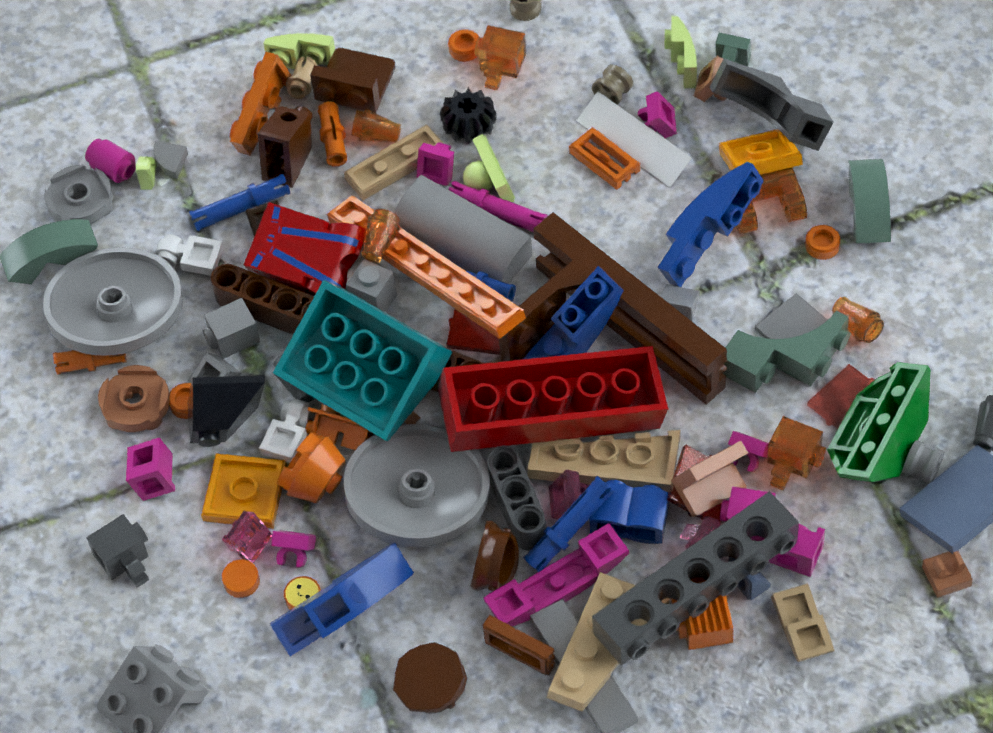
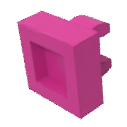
[637,91,677,139]
[416,142,454,186]
[728,431,773,472]
[271,530,316,568]

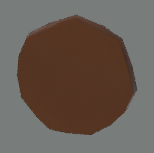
[470,521,519,592]
[393,642,467,714]

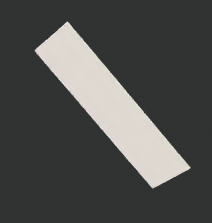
[576,92,692,187]

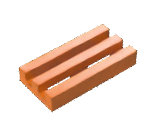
[569,127,640,190]

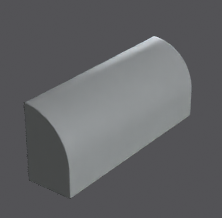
[392,175,532,284]

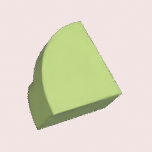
[135,156,157,190]

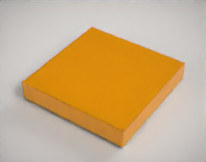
[718,129,803,175]
[201,453,287,529]

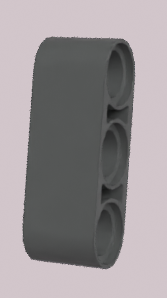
[487,446,546,551]

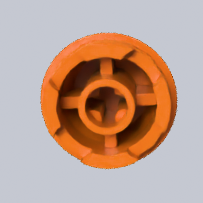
[277,432,346,503]

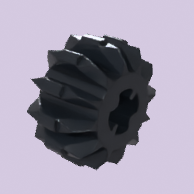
[440,87,497,144]

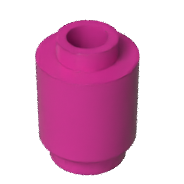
[85,139,136,183]

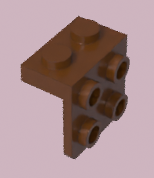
[310,48,396,113]

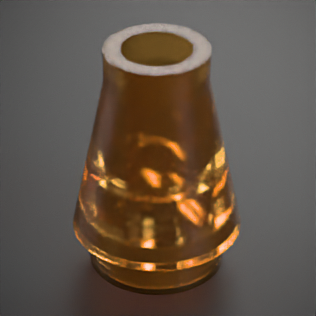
[351,109,402,143]
[362,209,400,263]
[832,297,884,343]

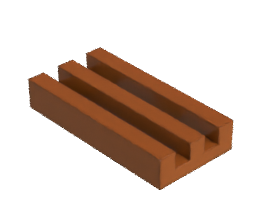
[483,615,555,676]

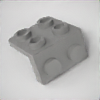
[97,645,209,733]

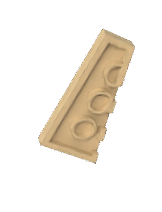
[527,430,680,494]
[547,572,670,712]

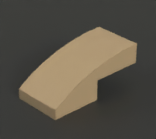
[771,583,834,662]

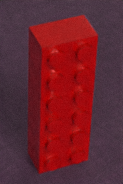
[438,346,668,452]

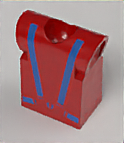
[243,202,368,296]

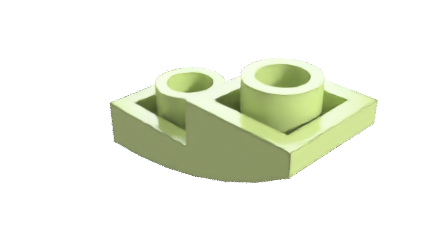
[664,16,697,88]
[263,33,335,70]

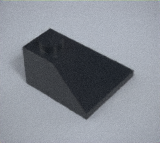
[187,375,265,447]

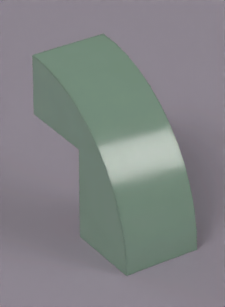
[848,159,891,243]
[0,219,98,285]

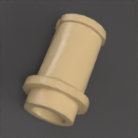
[286,57,317,99]

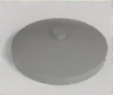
[43,247,183,356]
[344,424,489,547]

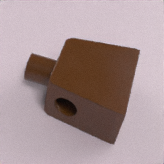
[258,106,313,188]

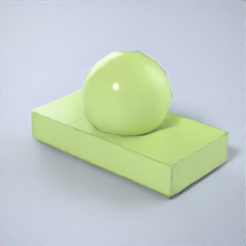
[463,134,515,202]

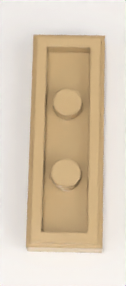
[344,124,444,200]

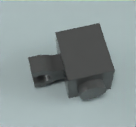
[86,514,149,588]

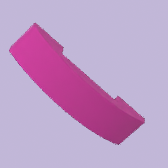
[483,523,629,626]

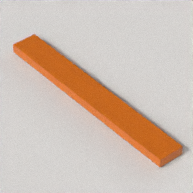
[327,195,526,339]

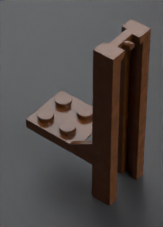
[499,212,727,405]

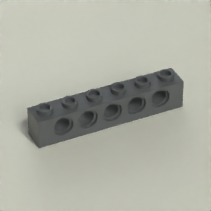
[592,491,799,666]

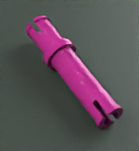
[448,181,548,232]

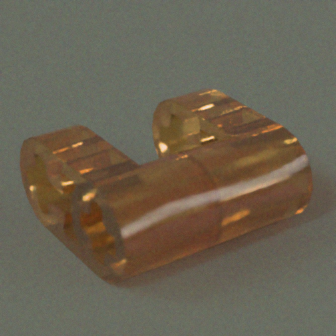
[736,167,807,234]

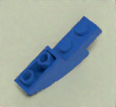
[658,162,764,287]
[523,266,624,359]
[269,543,414,656]

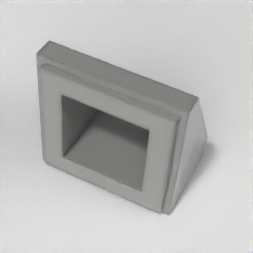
[660,284,700,321]
[188,352,242,383]

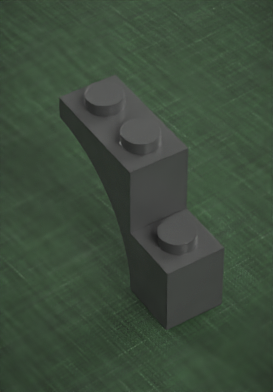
[709,59,833,151]

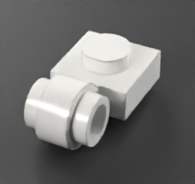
[155,234,224,276]
[259,399,315,464]

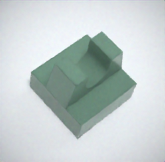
[715,32,751,66]

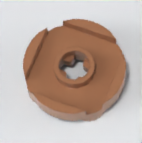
[98,365,170,432]

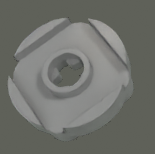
[44,165,113,224]

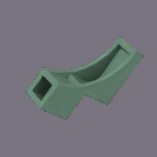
[723,310,851,393]

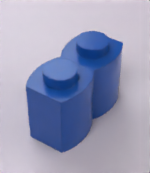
[589,480,669,544]

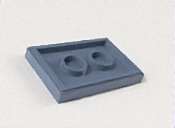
[899,445,993,554]

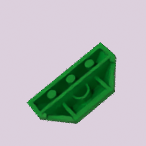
[827,362,931,482]

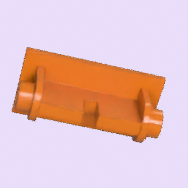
[306,404,373,450]

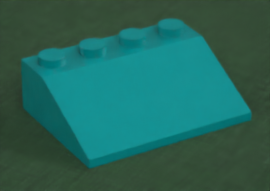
[273,280,453,441]

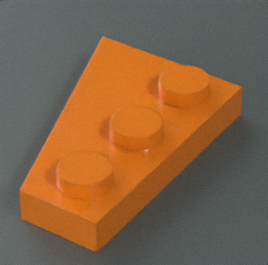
[230,51,292,156]

